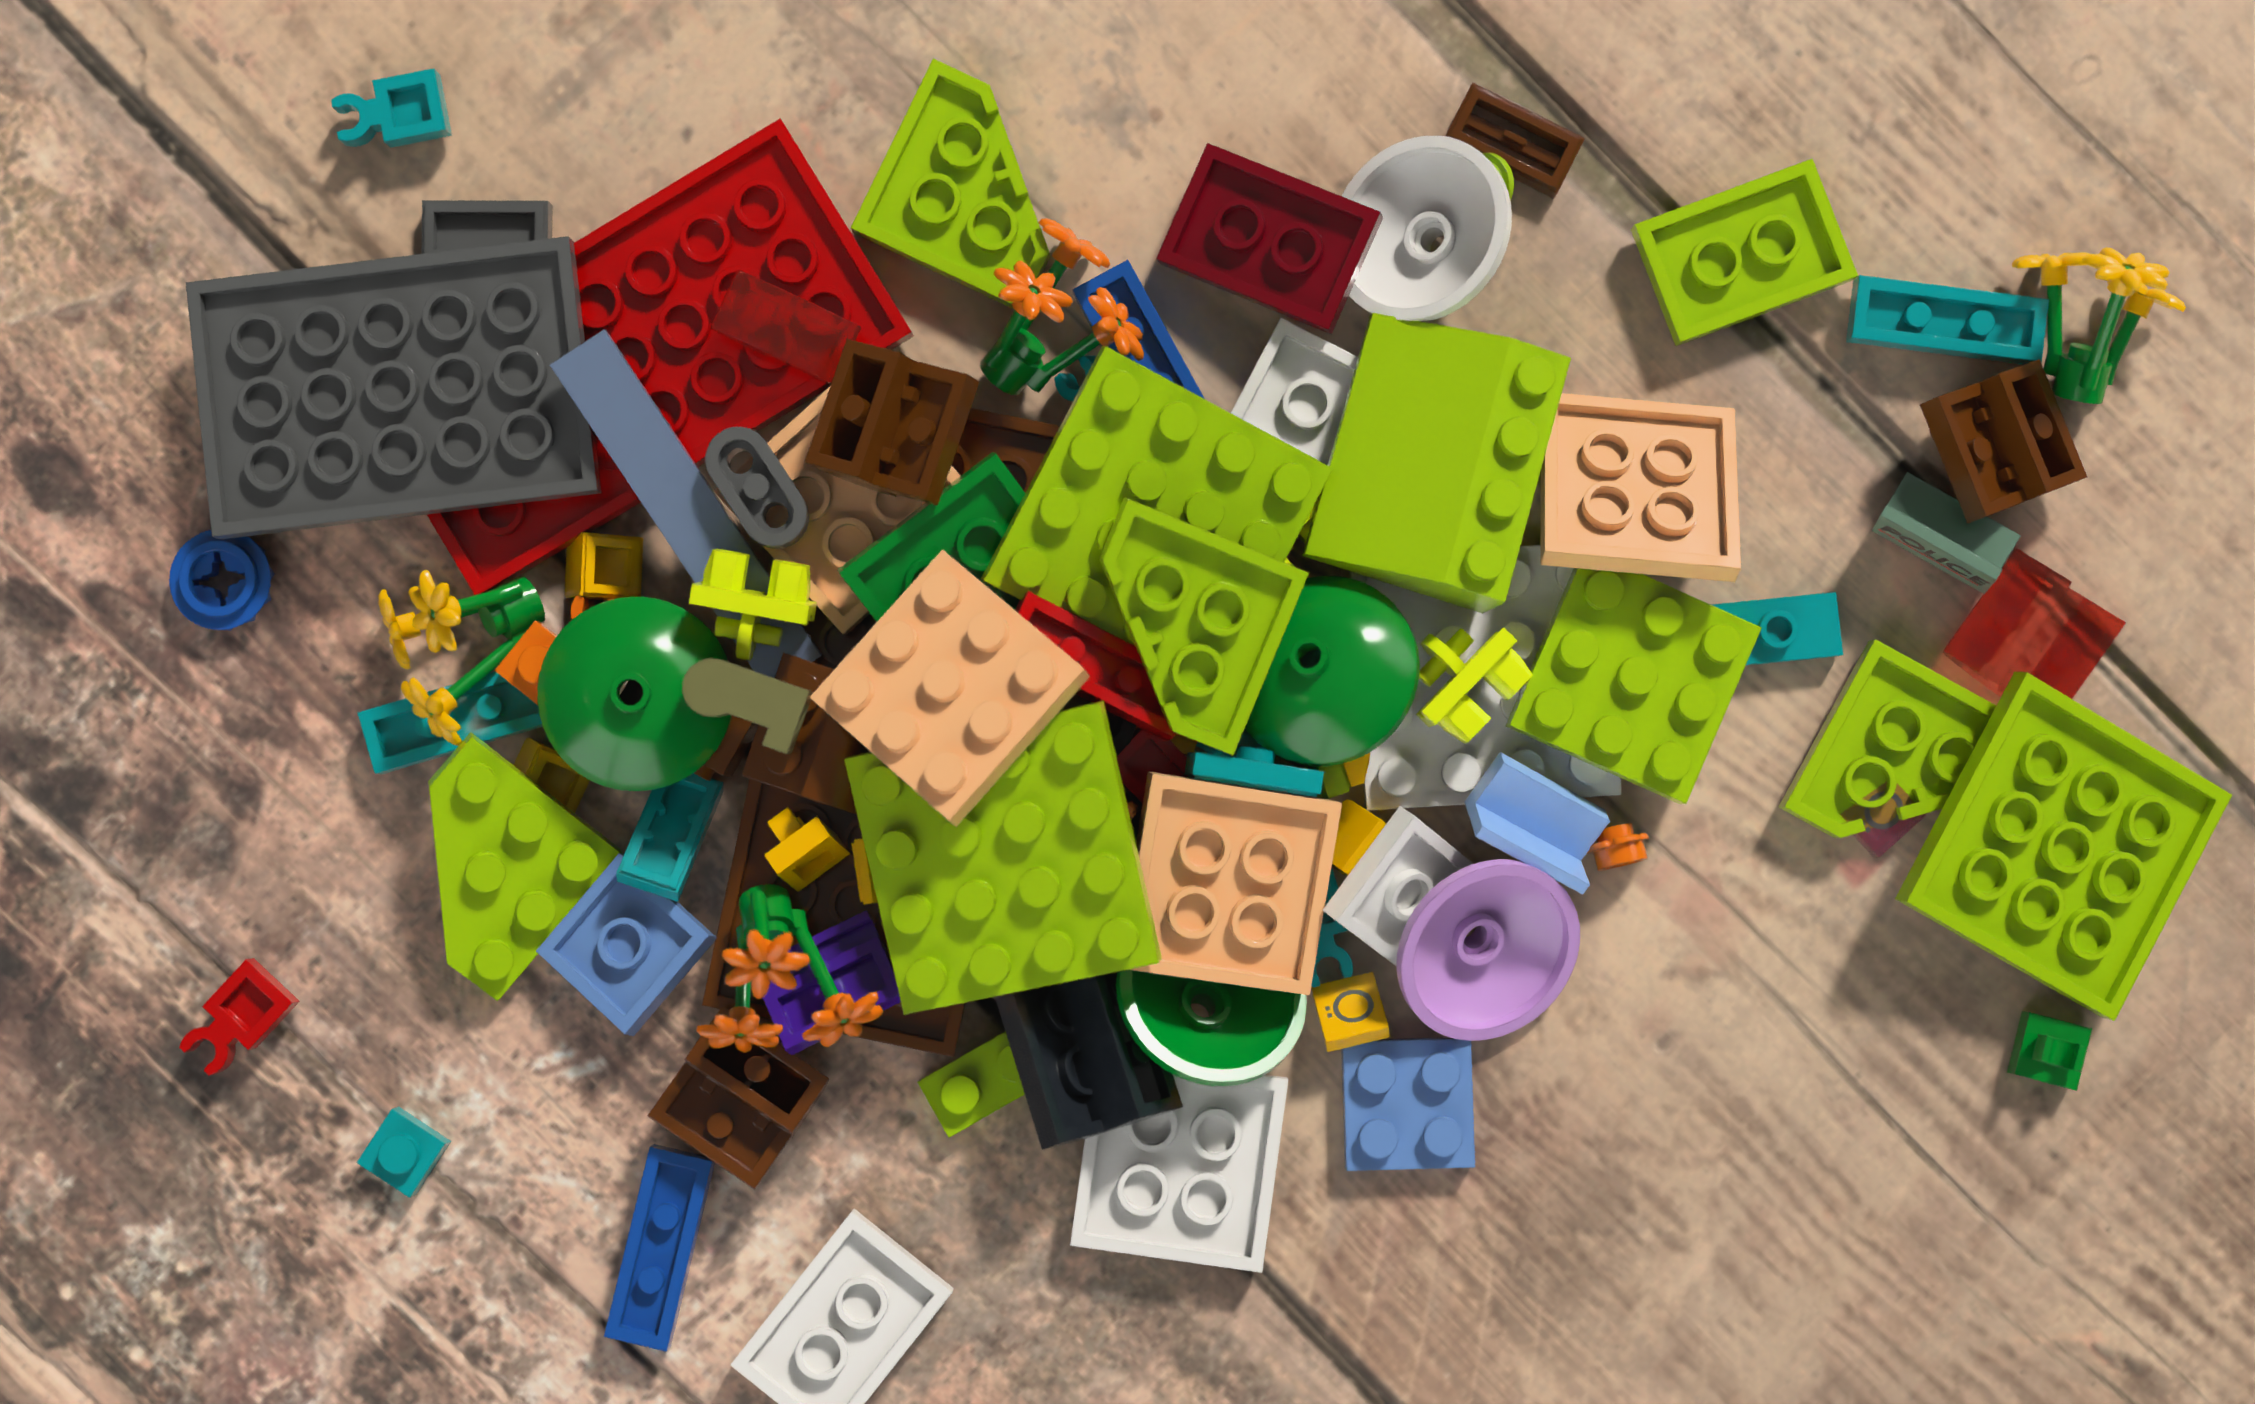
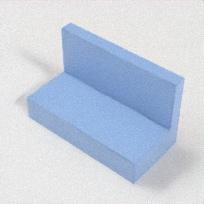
[1465,752,1610,895]

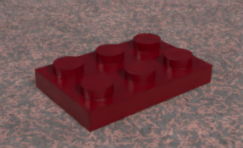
[1156,143,1383,335]

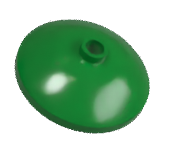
[1245,576,1420,767]
[537,597,732,791]
[1116,970,1307,1087]

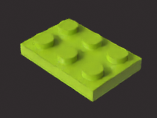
[1631,158,1858,346]

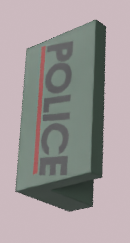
[1872,472,2021,594]

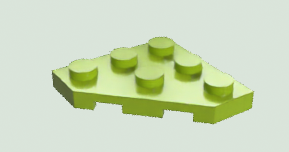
[851,58,1050,309]
[1099,497,1309,755]
[1779,639,1996,838]
[428,732,622,1001]

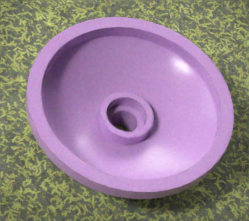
[1396,859,1580,1041]

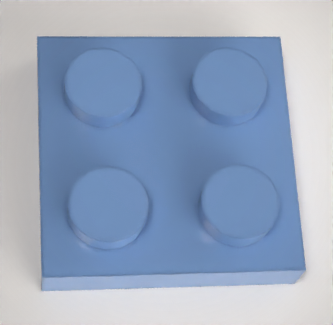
[536,853,717,1036]
[1341,1037,1475,1171]

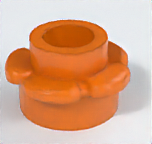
[1587,823,1649,871]

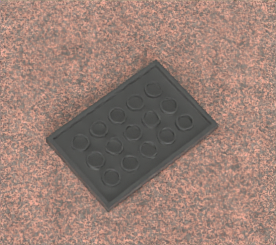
[185,236,602,539]

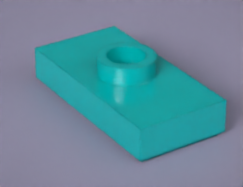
[1711,592,1843,666]
[1184,746,1324,797]
[616,773,724,902]

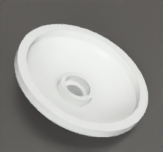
[1342,136,1512,322]

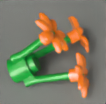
[980,218,1144,395]
[696,884,883,1053]

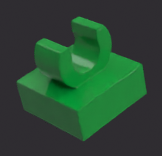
[2007,1011,2092,1091]

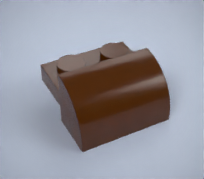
[805,339,980,506]
[1920,359,2087,524]
[741,652,871,814]
[647,1005,829,1190]

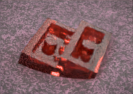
[1943,548,2126,699]

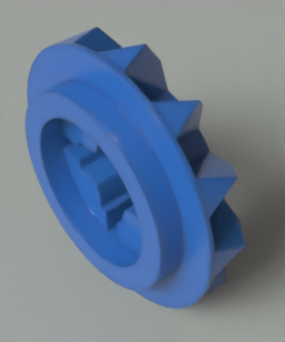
[169,530,275,631]

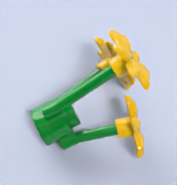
[2012,247,2186,404]
[378,570,545,746]

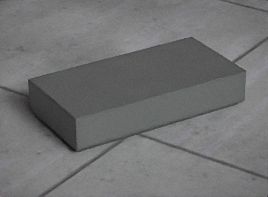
[421,200,553,254]

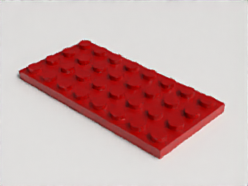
[427,118,914,595]

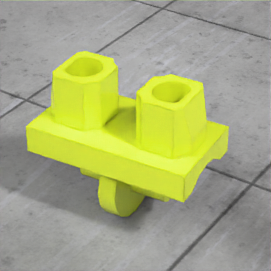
[689,549,817,661]
[1415,627,1533,744]

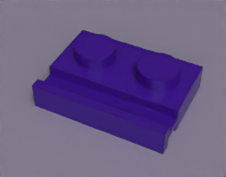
[763,910,901,1055]

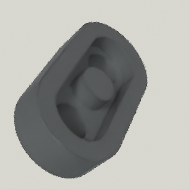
[705,427,809,549]

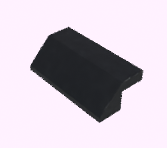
[995,972,1183,1150]

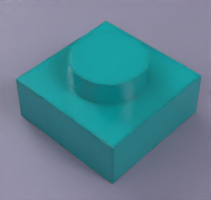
[356,1106,451,1198]

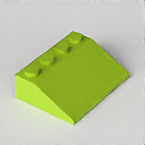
[1302,313,1571,614]

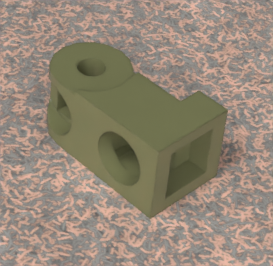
[682,658,813,755]

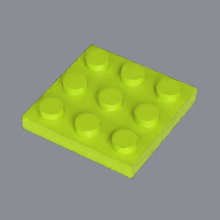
[1505,568,1762,804]

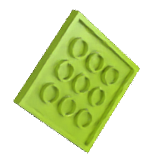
[981,346,1333,647]
[1895,671,2232,1021]
[844,701,1162,1015]

